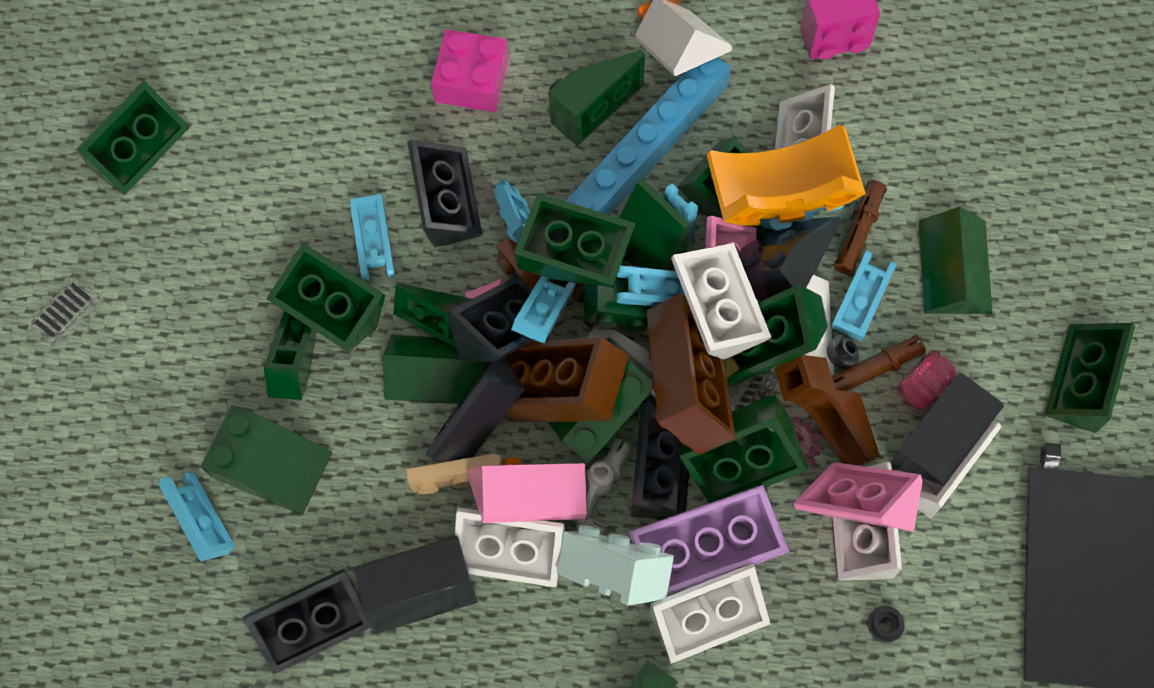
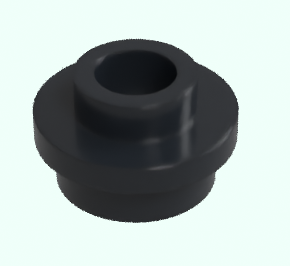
[827,335,859,368]
[868,606,905,643]

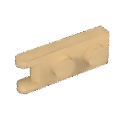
[406,454,502,494]

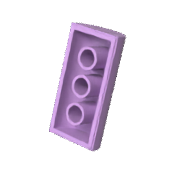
[629,485,789,596]

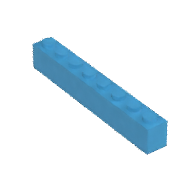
[566,57,731,215]

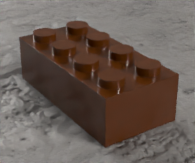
[646,293,735,455]
[503,337,629,422]

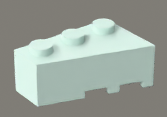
[557,525,674,605]

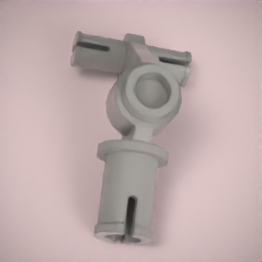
[565,439,633,535]

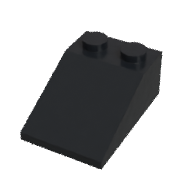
[738,216,842,299]

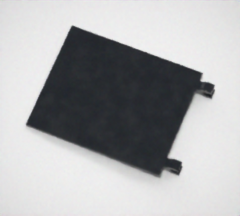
[1024,443,1154,688]

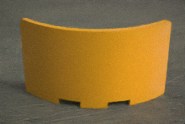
[707,125,866,226]

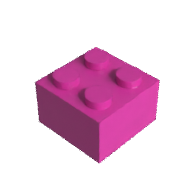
[800,0,881,59]
[431,29,509,112]

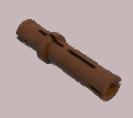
[833,180,887,275]
[832,334,926,391]

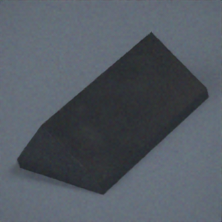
[407,139,483,248]
[447,276,564,362]
[425,357,525,461]
[890,372,1004,486]
[631,402,689,520]
[354,535,478,635]
[243,568,371,674]

